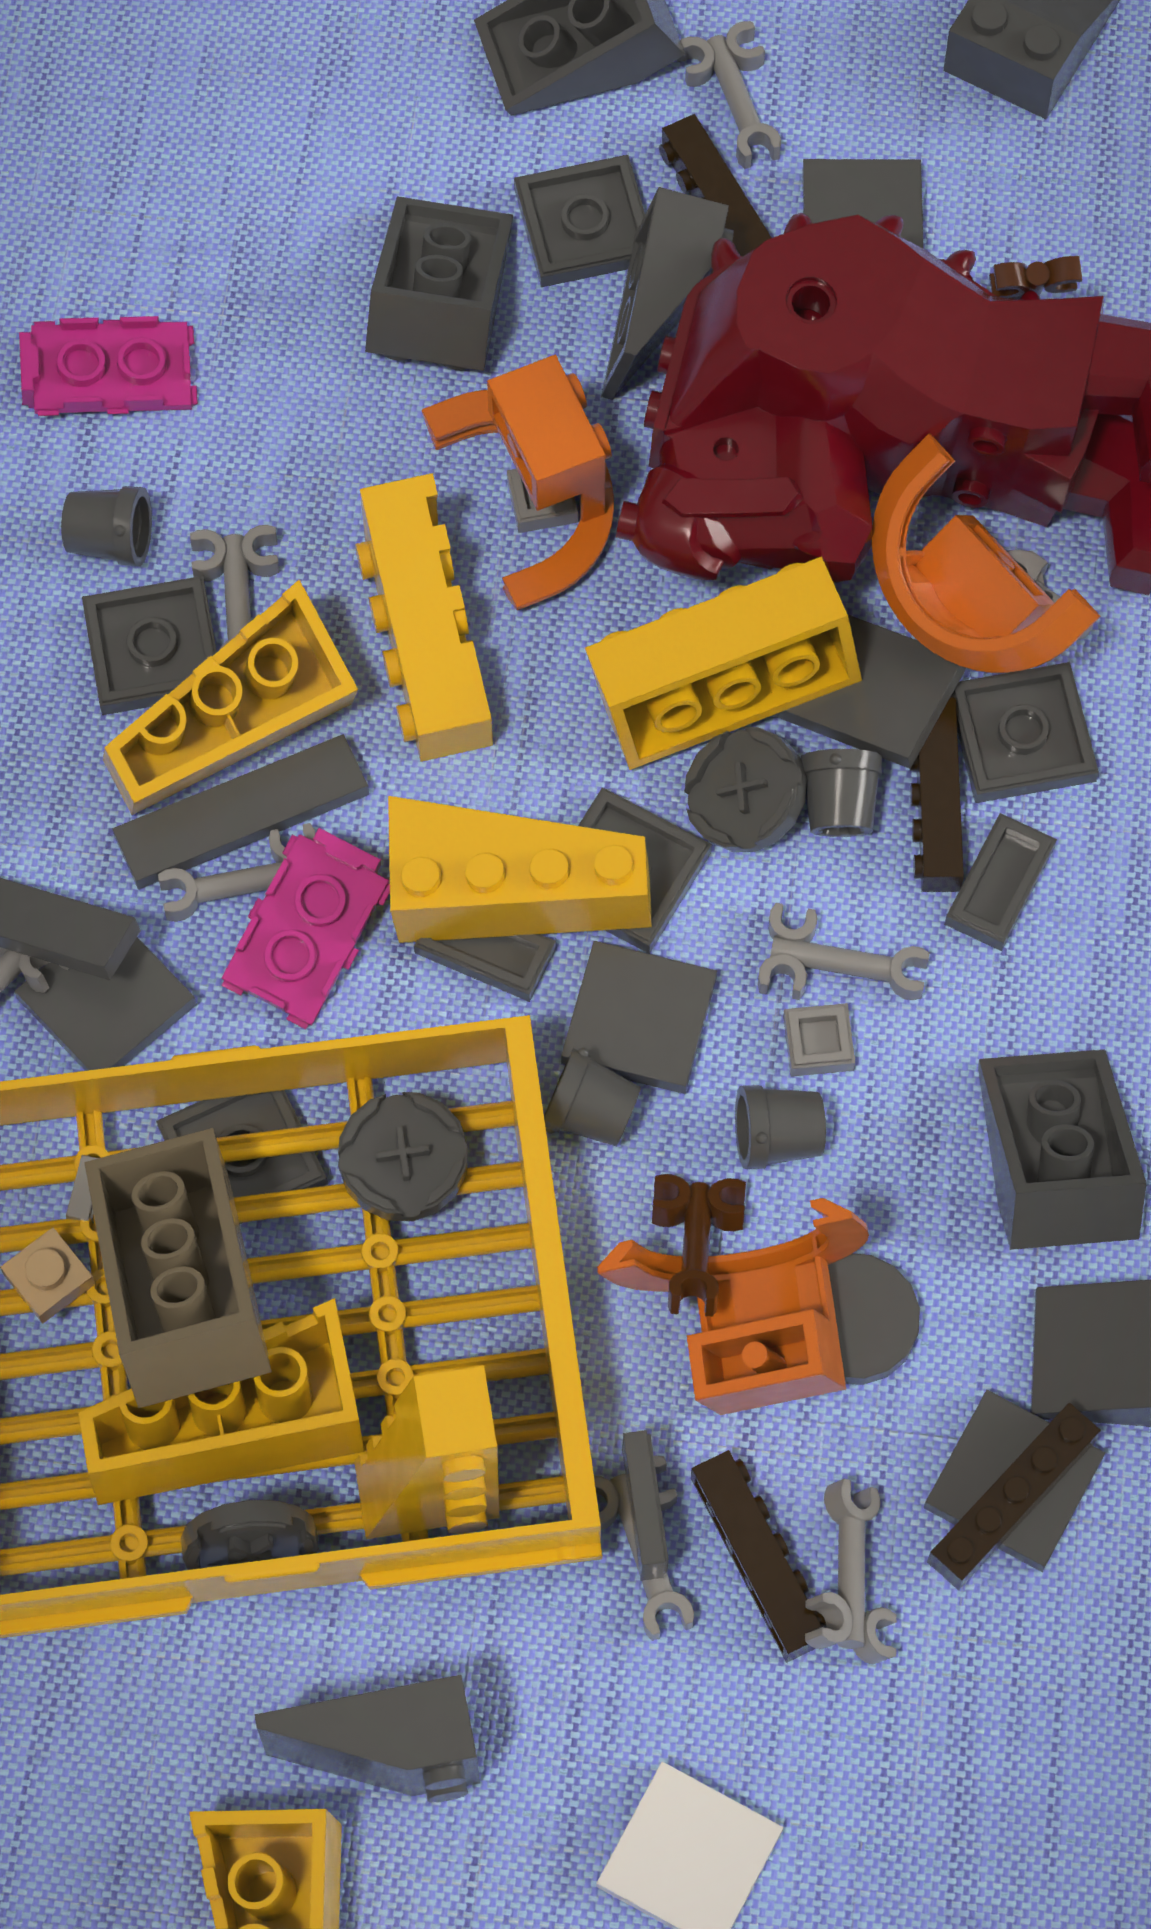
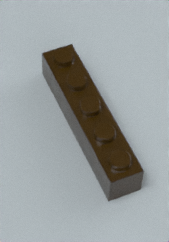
[659,114,772,256]
[909,697,964,892]
[927,1402,1101,1591]
[691,1450,827,1663]

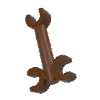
[989,256,1082,300]
[652,1174,746,1317]

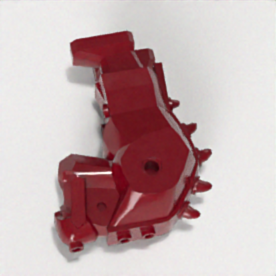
[616,213,1151,595]

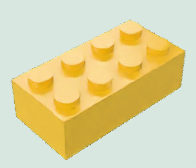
[585,556,862,770]

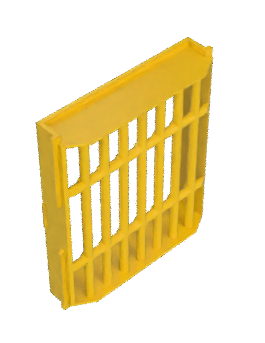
[0,1015,602,1638]

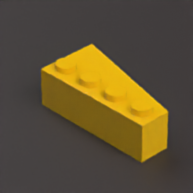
[355,473,493,762]
[103,580,358,815]
[388,796,652,943]
[78,1298,364,1505]
[354,1365,500,1539]
[189,1809,342,1929]

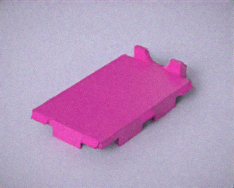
[19,316,198,416]
[221,828,390,1029]

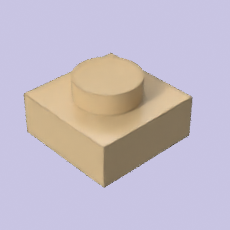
[0,1227,96,1324]

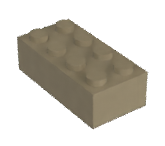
[84,1128,272,1408]

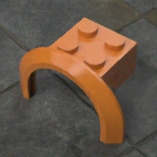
[422,354,614,610]
[872,434,1101,673]
[597,1198,869,1415]

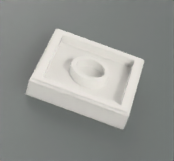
[596,1761,784,1929]

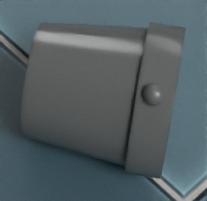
[61,486,152,566]
[801,749,882,837]
[544,1048,641,1146]
[735,1085,826,1169]

